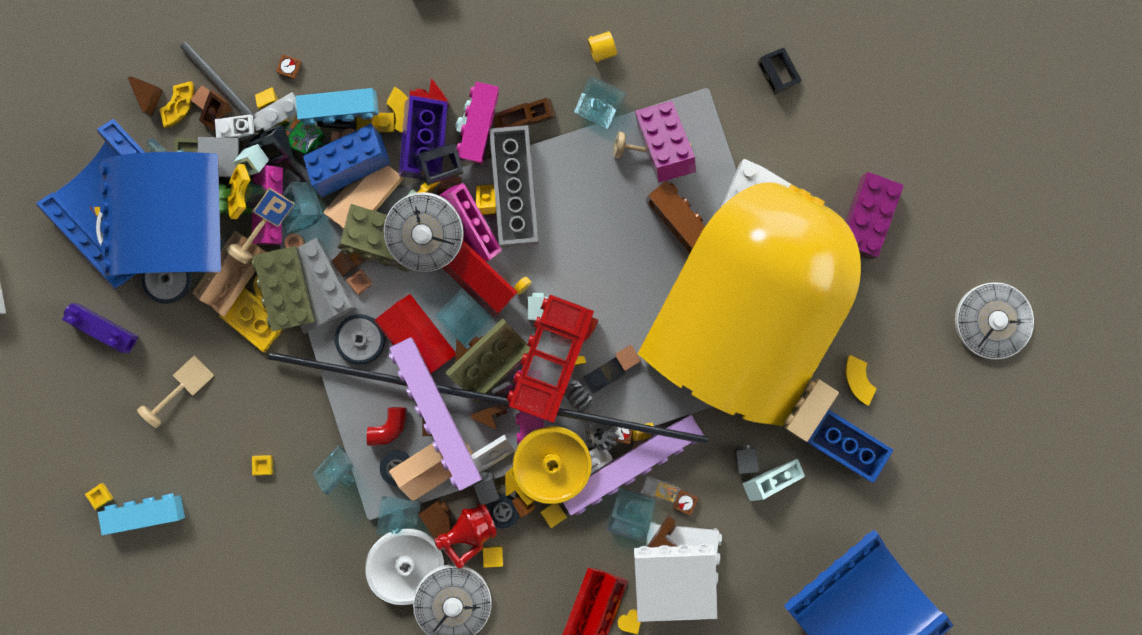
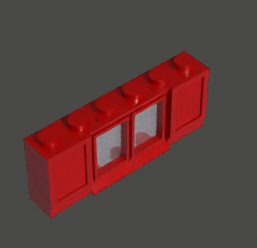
[506,294,594,423]

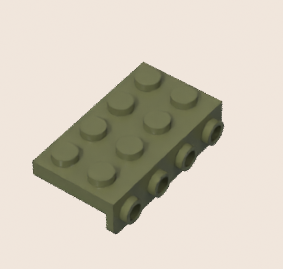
[337,204,412,272]
[252,246,315,331]
[446,318,530,403]

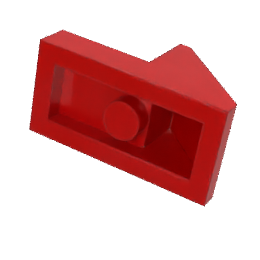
[409,78,449,107]

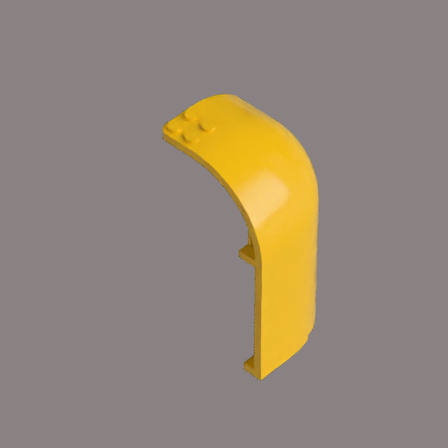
[637,182,861,426]

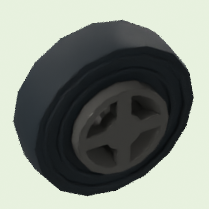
[380,451,410,486]
[486,494,520,529]

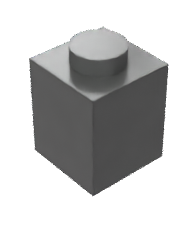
[734,444,759,474]
[474,471,499,505]

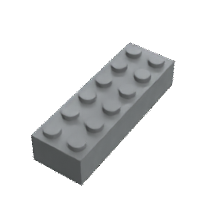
[489,125,539,247]

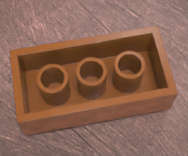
[646,181,705,253]

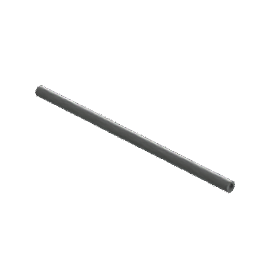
[180,41,327,199]

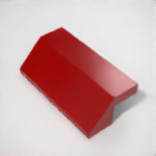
[442,240,517,319]
[374,294,456,375]
[562,567,628,635]

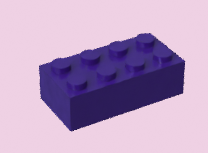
[399,95,448,180]

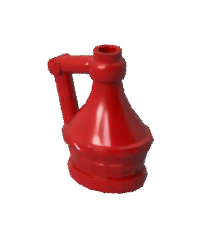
[434,503,497,568]

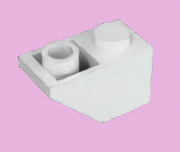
[215,115,254,141]

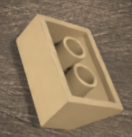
[784,379,839,442]

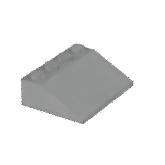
[297,238,356,334]

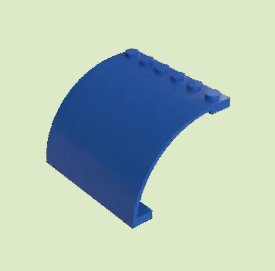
[36,119,145,289]
[99,152,221,277]
[784,530,954,635]

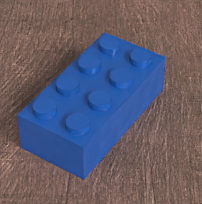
[303,123,391,197]
[804,409,894,483]

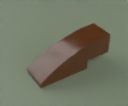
[493,98,556,128]

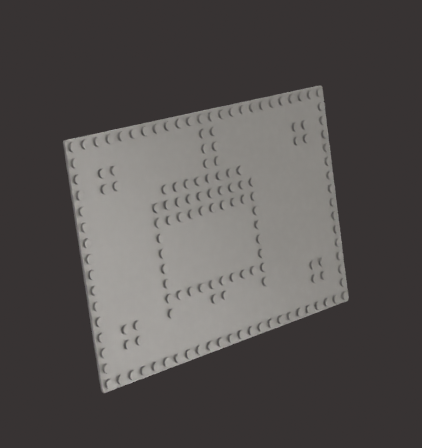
[279,88,737,520]

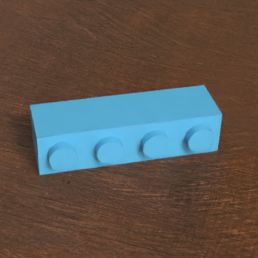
[296,88,379,125]
[98,493,185,535]

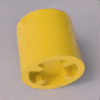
[587,31,617,63]

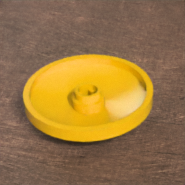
[513,426,592,504]

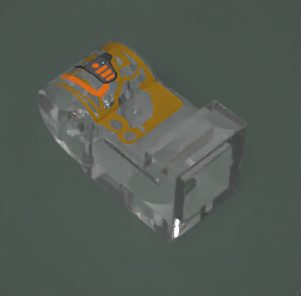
[641,475,680,502]

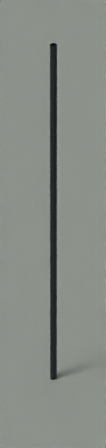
[269,352,708,444]

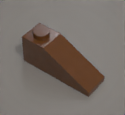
[419,499,455,563]

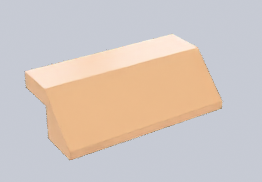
[323,166,404,229]
[192,230,266,316]
[389,440,474,502]

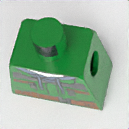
[286,115,325,155]

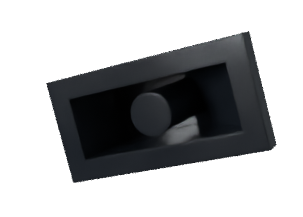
[583,357,626,394]

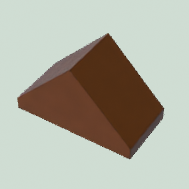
[128,76,163,116]

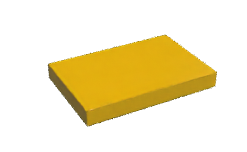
[219,287,284,352]

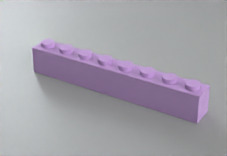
[389,337,482,491]
[563,414,703,516]

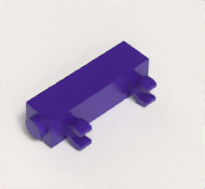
[62,303,139,353]

